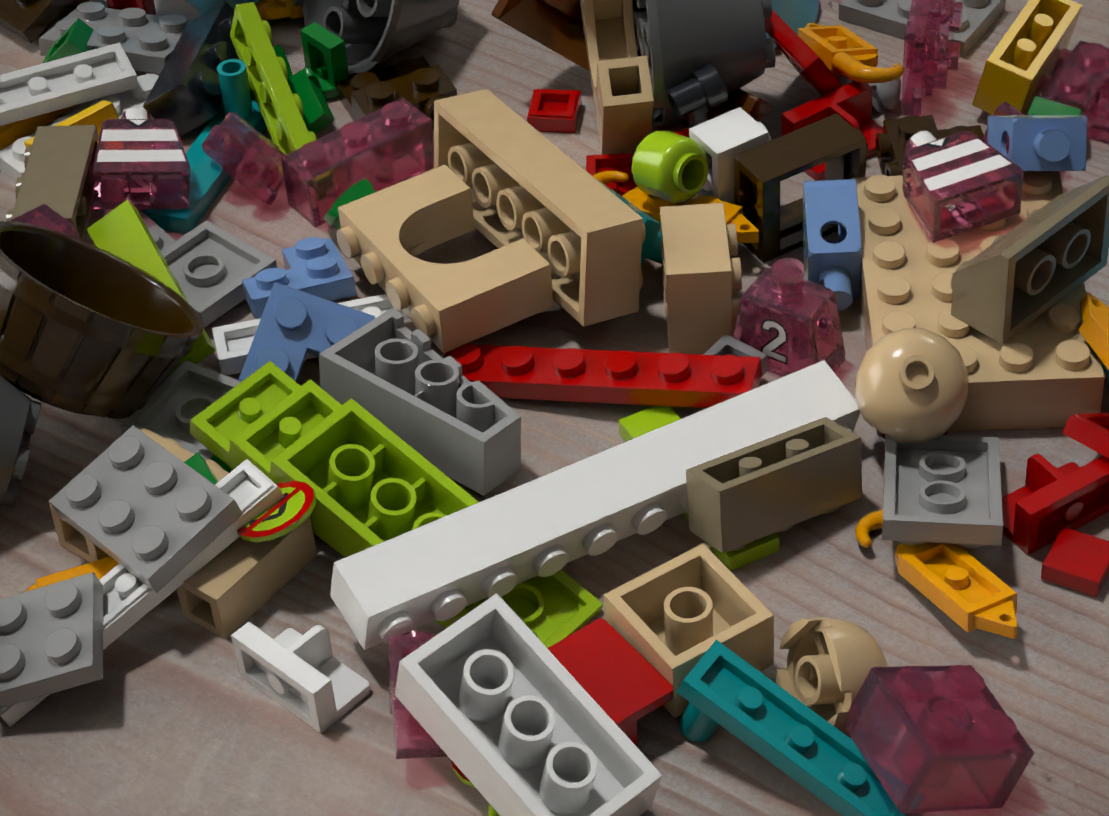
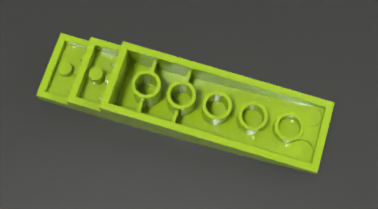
[190,361,603,648]

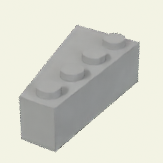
[319,307,521,496]

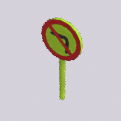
[237,481,317,542]

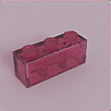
[281,98,434,228]

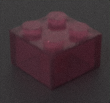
[844,665,1034,813]

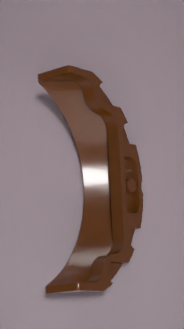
[492,0,772,128]

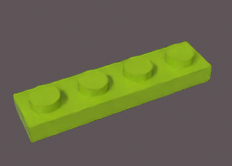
[230,2,319,184]

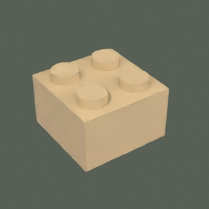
[660,203,742,354]
[604,543,774,718]

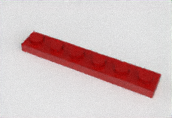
[443,344,763,408]

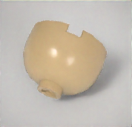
[855,328,969,443]
[776,617,891,737]

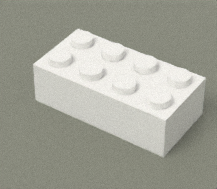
[395,593,663,816]

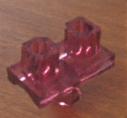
[202,112,298,205]

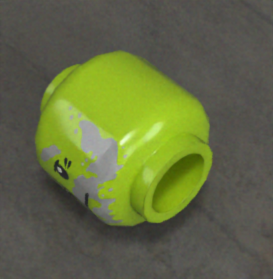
[632,131,708,203]

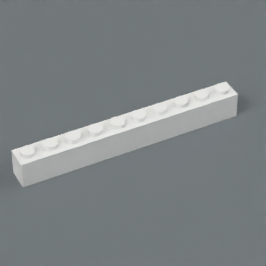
[330,360,861,650]

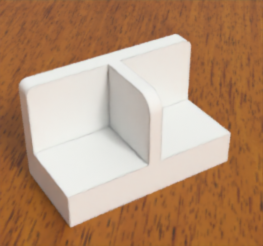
[231,622,370,734]

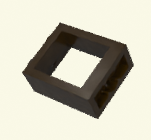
[734,113,868,263]

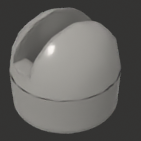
[867,78,902,113]

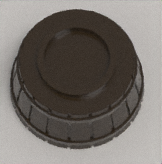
[0,221,204,419]

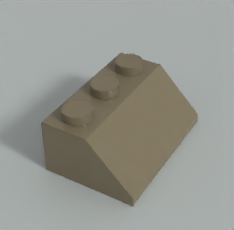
[951,175,1109,345]

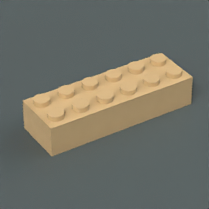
[434,89,646,327]

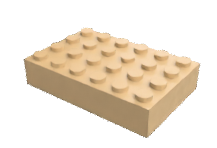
[852,171,1105,435]

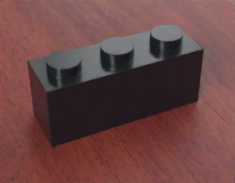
[143,1,239,138]

